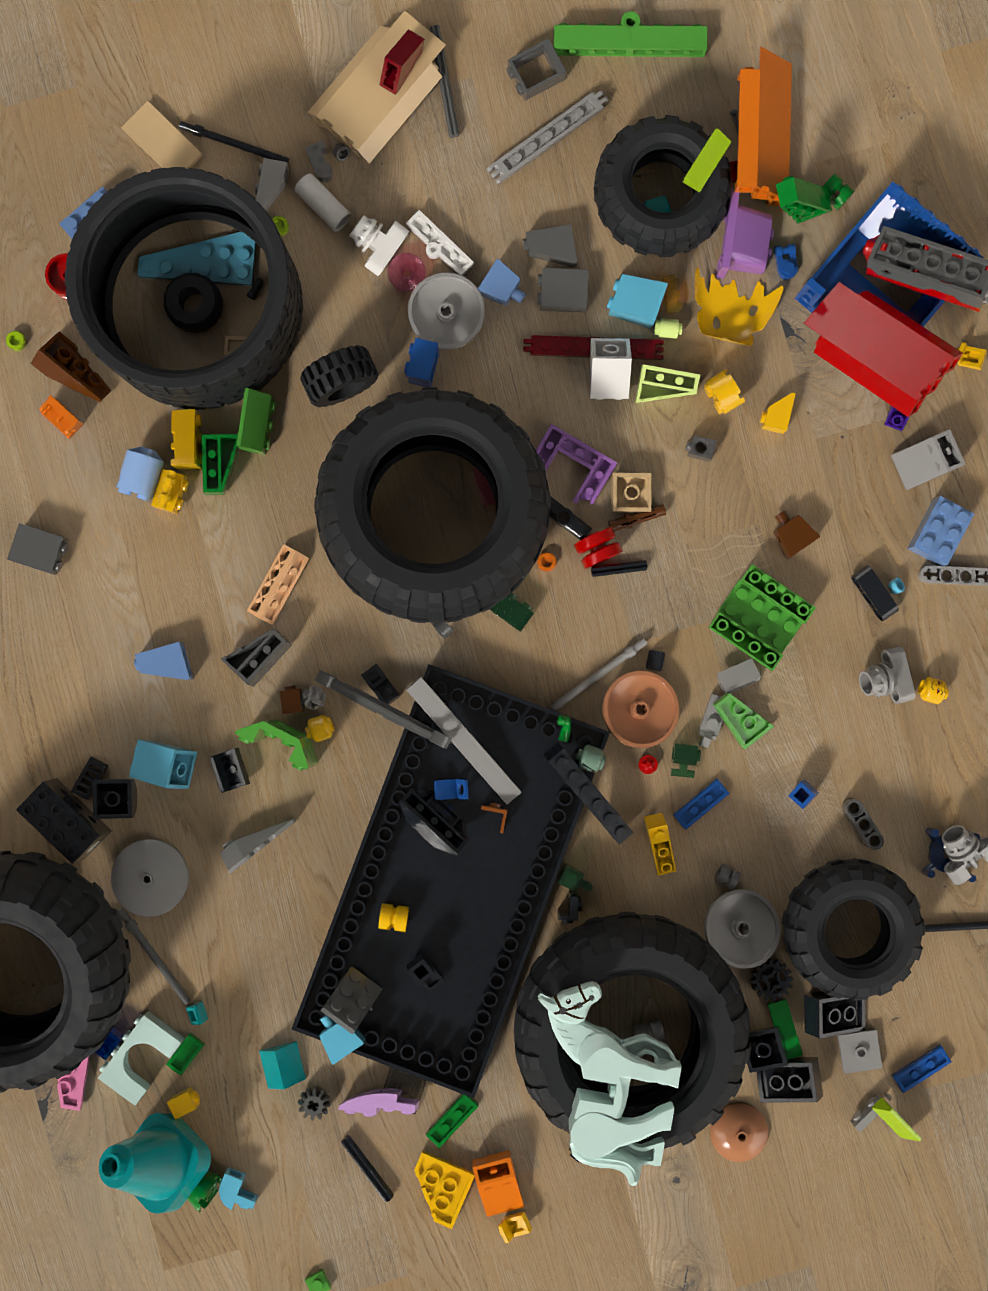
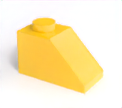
[760,393,796,434]

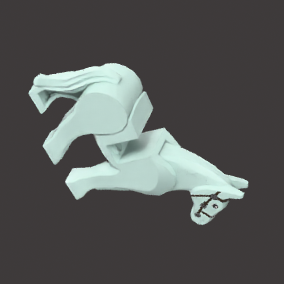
[538,981,681,1186]

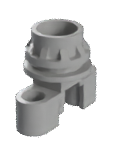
[859,646,915,704]
[942,825,988,885]

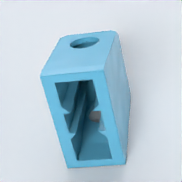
[319,1015,365,1065]

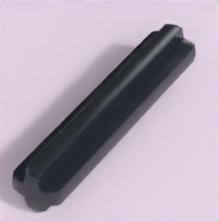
[591,560,648,577]

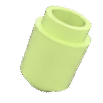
[654,318,682,339]

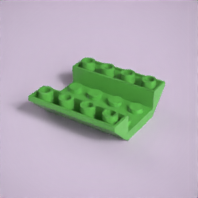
[708,564,816,671]
[235,719,318,771]

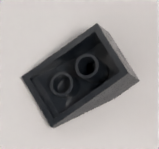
[804,992,865,1039]
[757,1057,823,1103]

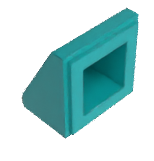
[644,196,672,212]

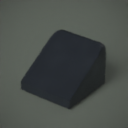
[645,650,665,671]

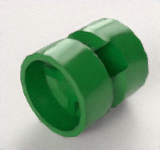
[822,173,855,210]

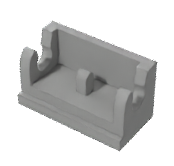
[717,658,761,694]

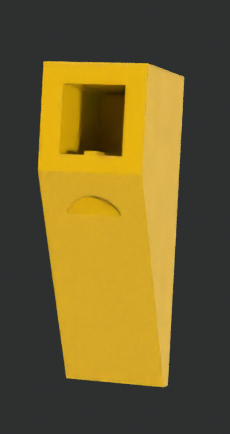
[644,812,676,876]

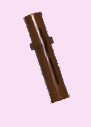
[608,504,666,532]

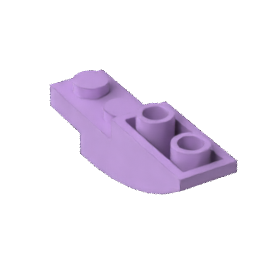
[339,1088,420,1117]

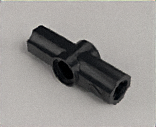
[550,497,592,541]

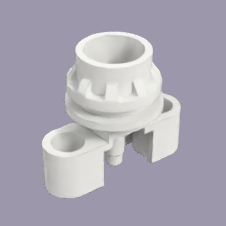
[349,215,409,276]

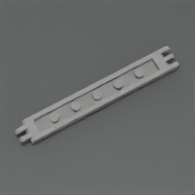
[486,90,609,185]

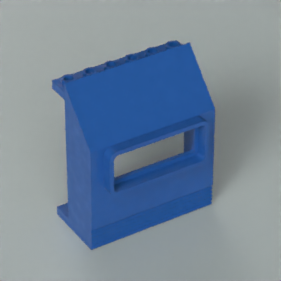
[794,181,984,327]

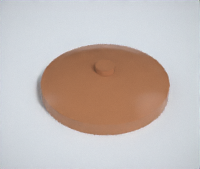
[602,671,679,748]

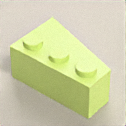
[634,364,700,403]

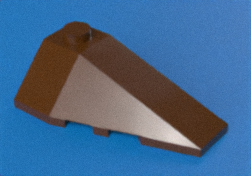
[30,331,111,402]

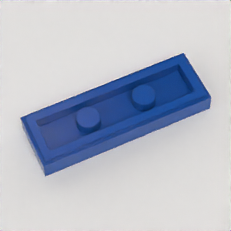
[673,778,730,830]
[891,1044,952,1093]

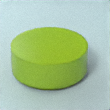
[272,216,289,236]
[6,331,27,351]

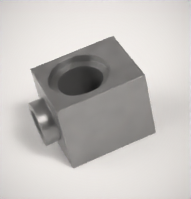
[685,435,717,462]

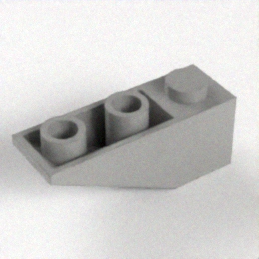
[255,158,289,211]

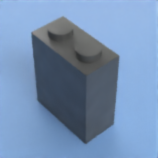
[537,268,589,313]
[7,523,69,575]

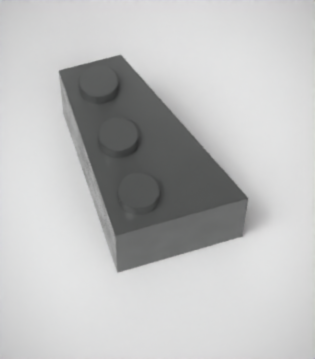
[221,629,292,687]

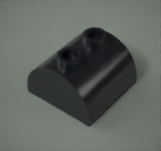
[93,779,137,819]
[747,1026,788,1073]

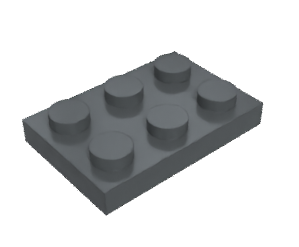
[321,966,382,1034]

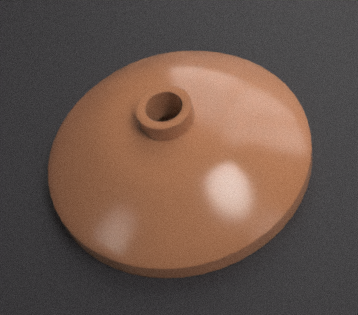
[710,1102,768,1162]

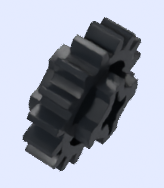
[750,958,793,1002]

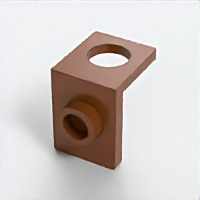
[481,802,507,833]

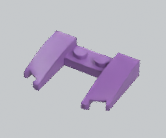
[536,424,617,504]

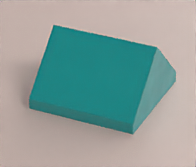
[259,1041,306,1089]

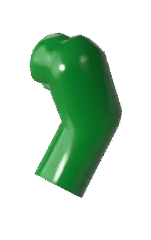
[557,715,571,743]

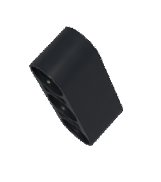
[851,565,899,622]

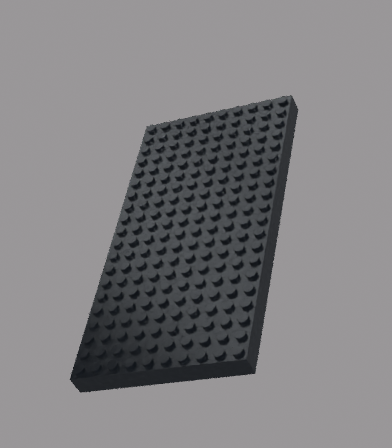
[291,664,610,1098]

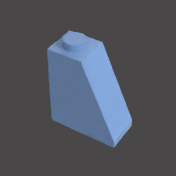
[134,642,194,680]

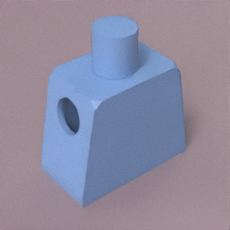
[478,259,526,306]

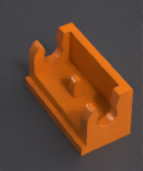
[39,395,84,439]

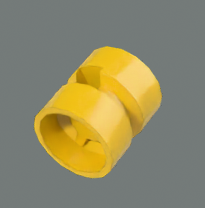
[378,903,409,932]

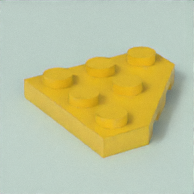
[414,1150,475,1229]

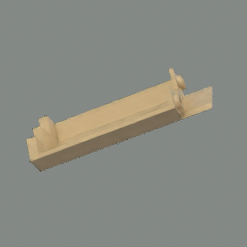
[307,11,446,164]

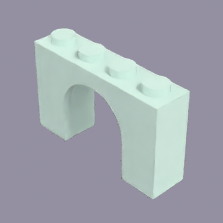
[98,1011,185,1106]

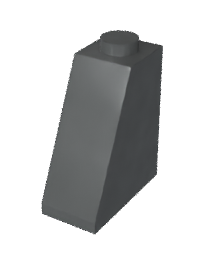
[522,224,578,268]

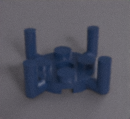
[922,827,980,882]

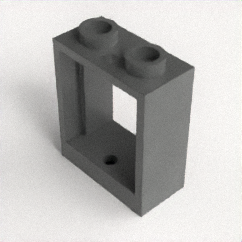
[506,38,566,101]

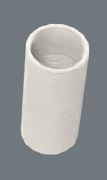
[294,173,351,231]

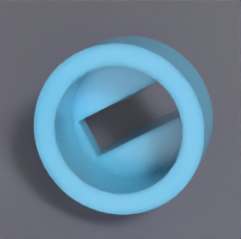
[888,578,905,594]

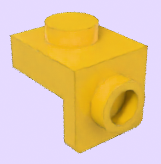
[957,342,987,370]
[498,1211,532,1243]

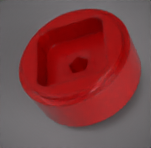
[638,755,658,774]

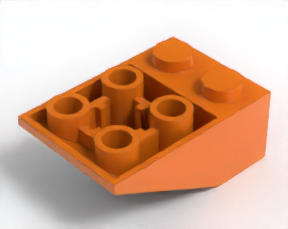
[472,1150,524,1217]

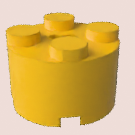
[704,369,745,414]

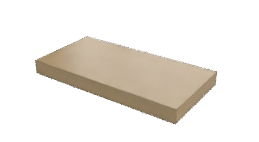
[121,101,203,169]

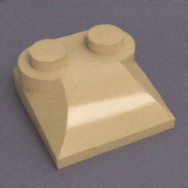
[611,473,651,513]

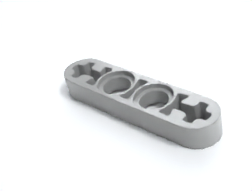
[918,566,988,586]

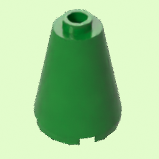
[187,1171,223,1212]

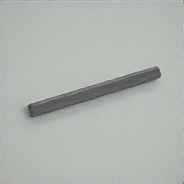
[430,25,459,138]

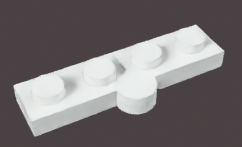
[406,210,474,276]

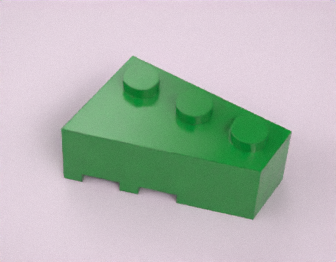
[202,434,239,495]

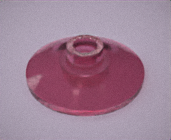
[388,253,426,291]

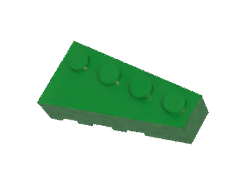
[776,176,832,224]

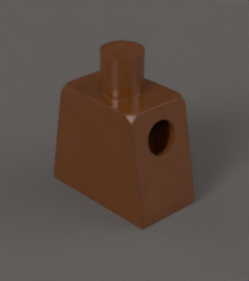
[773,511,820,559]

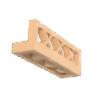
[247,544,309,625]

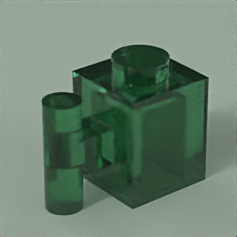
[671,743,701,778]
[557,863,593,892]

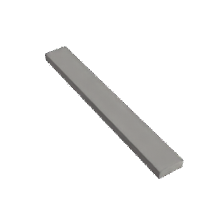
[406,677,522,804]

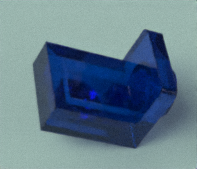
[95,1027,124,1060]

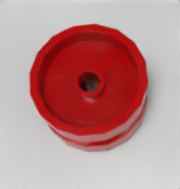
[45,253,68,301]
[574,527,623,569]

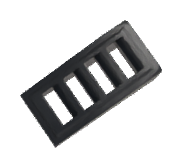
[71,756,108,800]

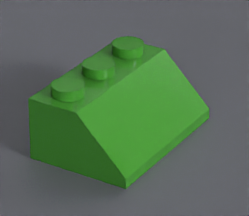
[236,388,276,455]

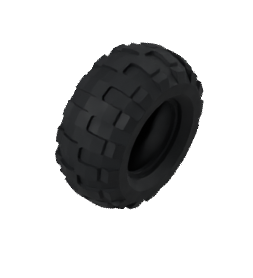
[593,115,733,258]
[782,858,925,1001]

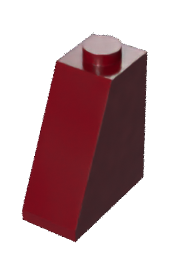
[379,29,425,95]

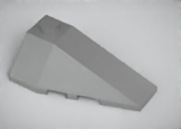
[220,818,297,874]

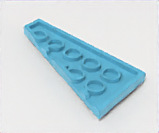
[138,232,256,286]

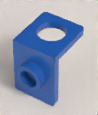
[434,779,468,800]

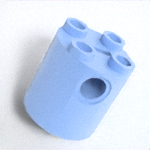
[116,446,164,501]

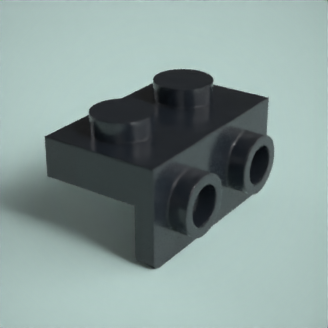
[210,747,250,793]
[557,891,582,924]

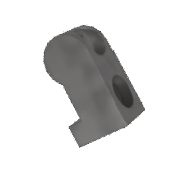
[305,140,333,183]

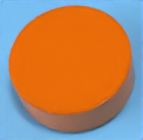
[537,552,556,572]

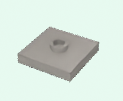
[837,1028,882,1074]

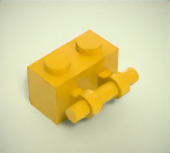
[151,469,189,514]

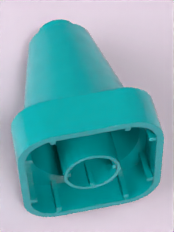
[99,1113,211,1214]

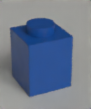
[788,780,819,809]

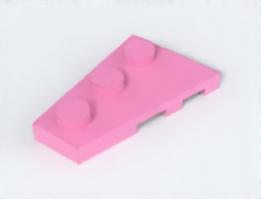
[57,1056,90,1111]

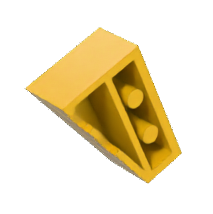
[171,409,202,471]

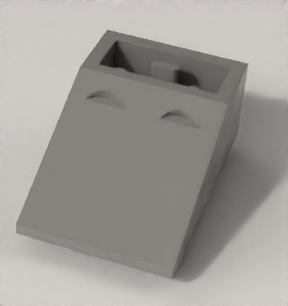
[891,429,966,490]

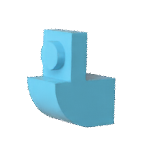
[219,1167,258,1210]

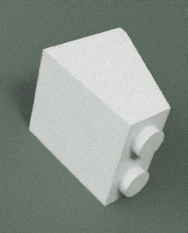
[590,338,632,400]

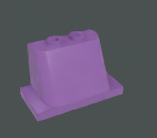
[716,191,774,279]

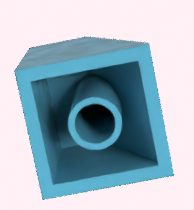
[607,274,668,329]
[129,739,197,789]

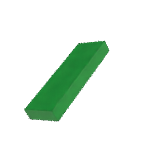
[767,998,803,1060]
[425,1094,479,1148]

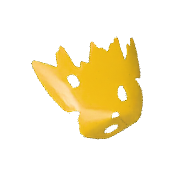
[695,267,784,346]

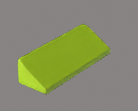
[683,128,731,192]
[872,1098,922,1141]

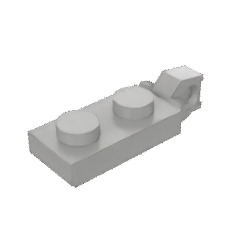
[699,694,723,748]

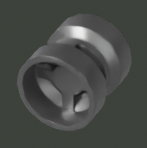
[714,864,741,890]

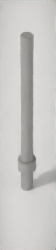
[551,638,648,711]

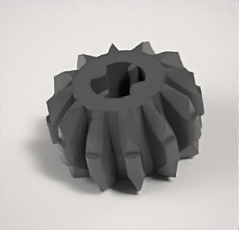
[298,1086,331,1121]

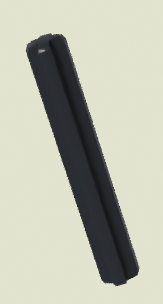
[341,1135,394,1202]

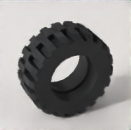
[300,345,378,407]

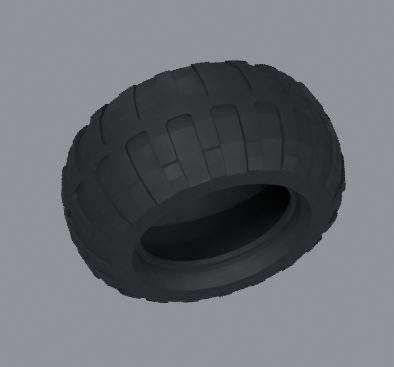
[314,387,551,623]
[0,851,131,1093]
[514,912,751,1149]

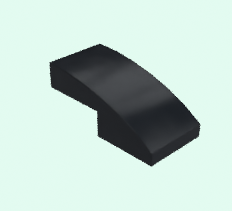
[361,664,401,705]

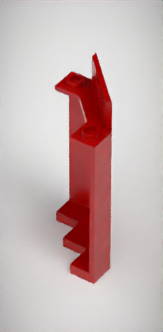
[803,282,963,417]

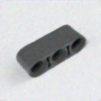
[842,798,884,850]

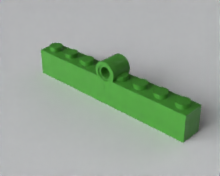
[553,11,707,57]

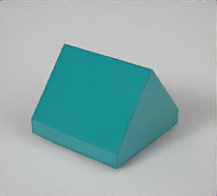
[186,1001,208,1025]

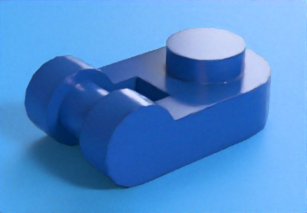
[774,243,798,280]

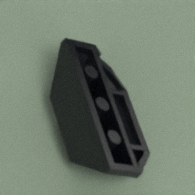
[399,788,469,855]

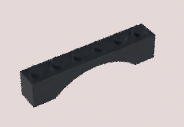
[544,743,634,845]

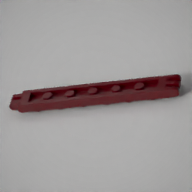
[523,335,664,360]

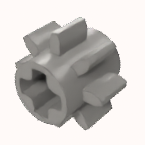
[301,686,326,710]

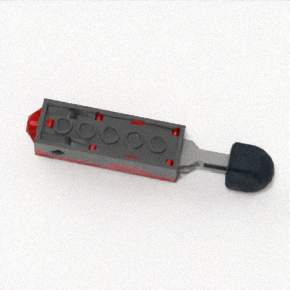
[863,226,988,312]

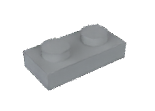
[850,1094,880,1132]

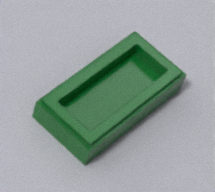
[166,1032,205,1076]

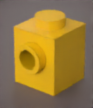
[167,1086,200,1120]

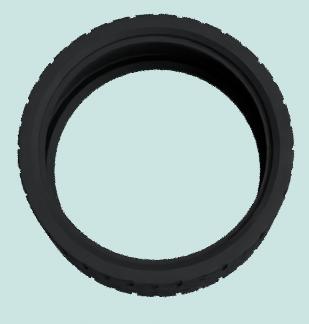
[65,167,303,410]

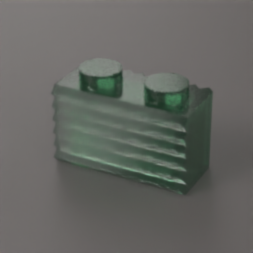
[490,593,534,632]

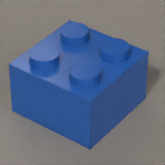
[404,338,440,387]

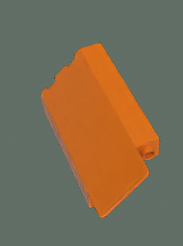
[734,46,792,206]

